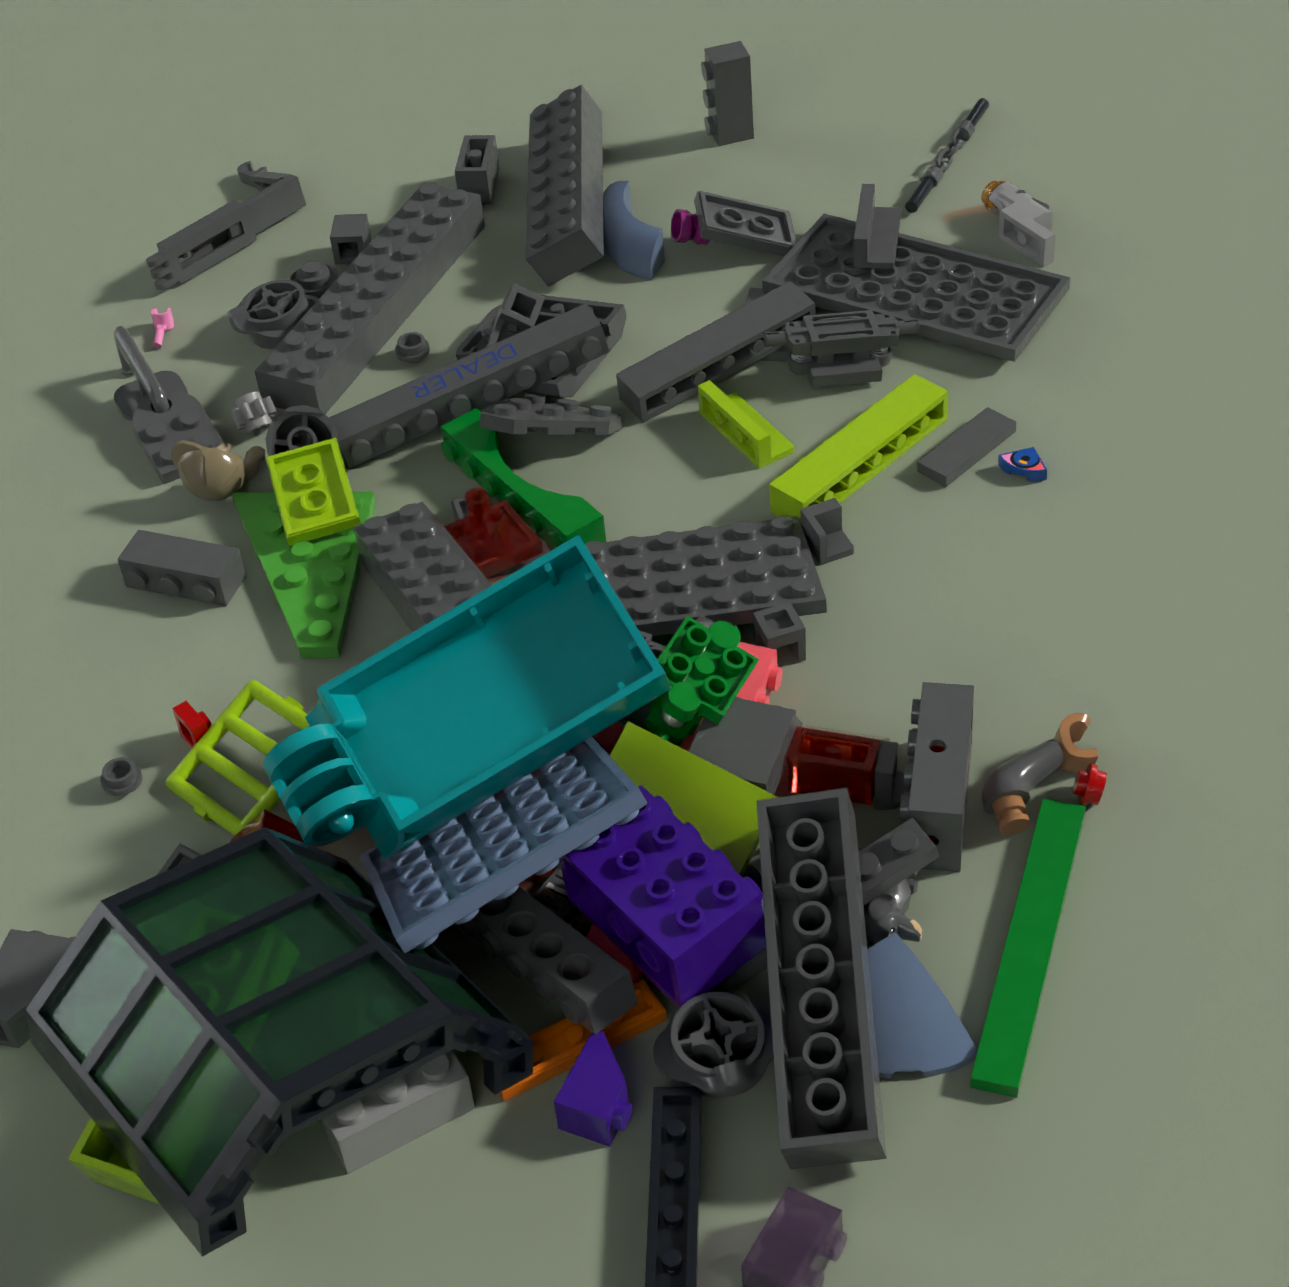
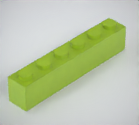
[769,374,949,523]

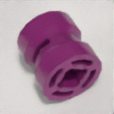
[671,209,710,245]

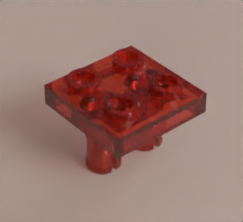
[443,488,543,578]

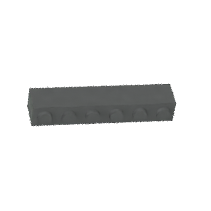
[616,281,816,423]

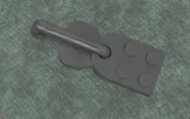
[114,326,227,484]

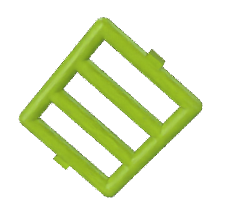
[166,680,310,838]

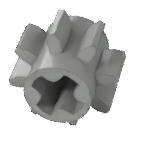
[231,391,277,435]

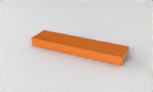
[481,979,667,1102]

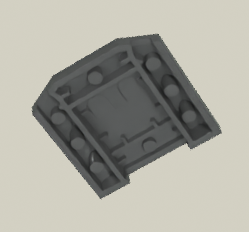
[456,295,627,398]

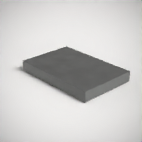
[694,191,797,256]

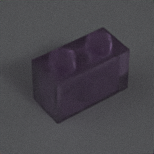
[741,1186,847,1287]

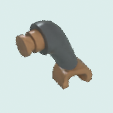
[982,713,1099,835]

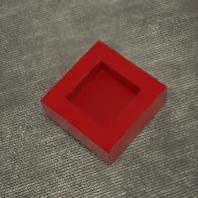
[172,701,214,750]

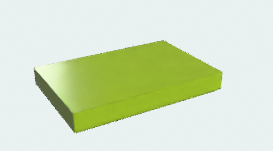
[265,438,361,546]

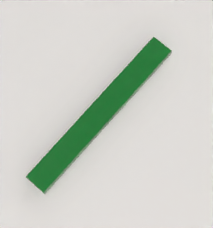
[970,798,1086,1098]

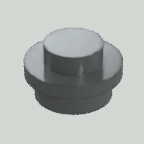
[395,332,430,363]
[100,757,143,796]

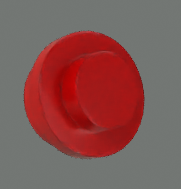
[1072,763,1107,806]

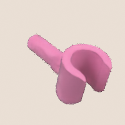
[151,307,174,349]

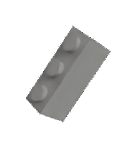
[322,1050,475,1174]

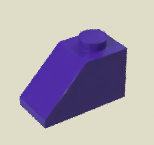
[554,1030,633,1147]

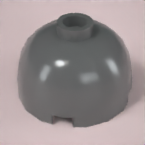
[265,405,339,456]

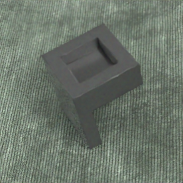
[800,498,854,565]
[753,602,806,662]

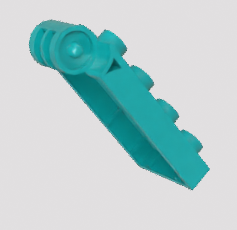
[263,534,671,860]

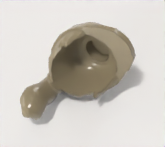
[170,440,265,501]

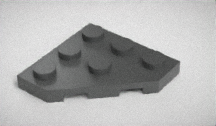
[479,392,623,435]

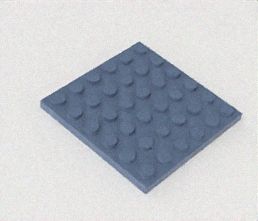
[360,737,648,953]

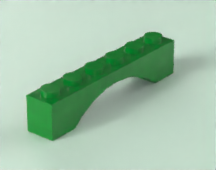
[440,408,606,551]

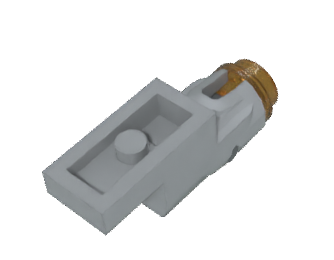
[981,180,1055,267]

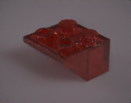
[786,725,890,805]

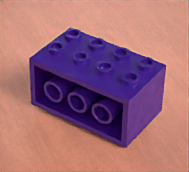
[559,785,766,1009]

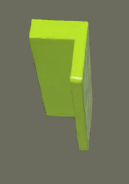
[698,380,794,469]

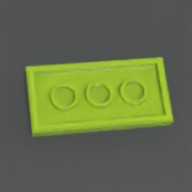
[610,721,778,877]

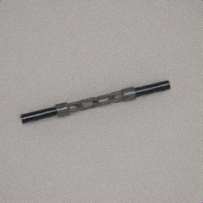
[905,98,989,213]

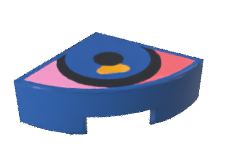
[998,447,1047,481]

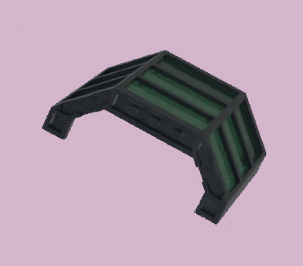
[26,827,533,1257]

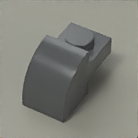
[485,283,545,348]

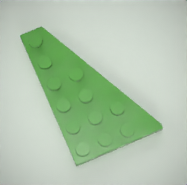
[232,491,376,658]

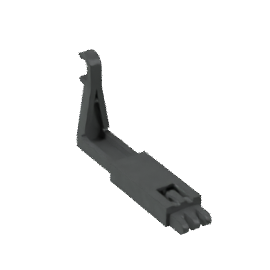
[146,161,306,290]

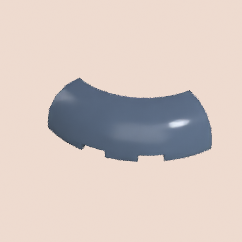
[603,181,665,280]

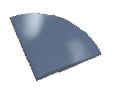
[868,932,978,1079]

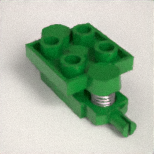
[644,615,759,746]

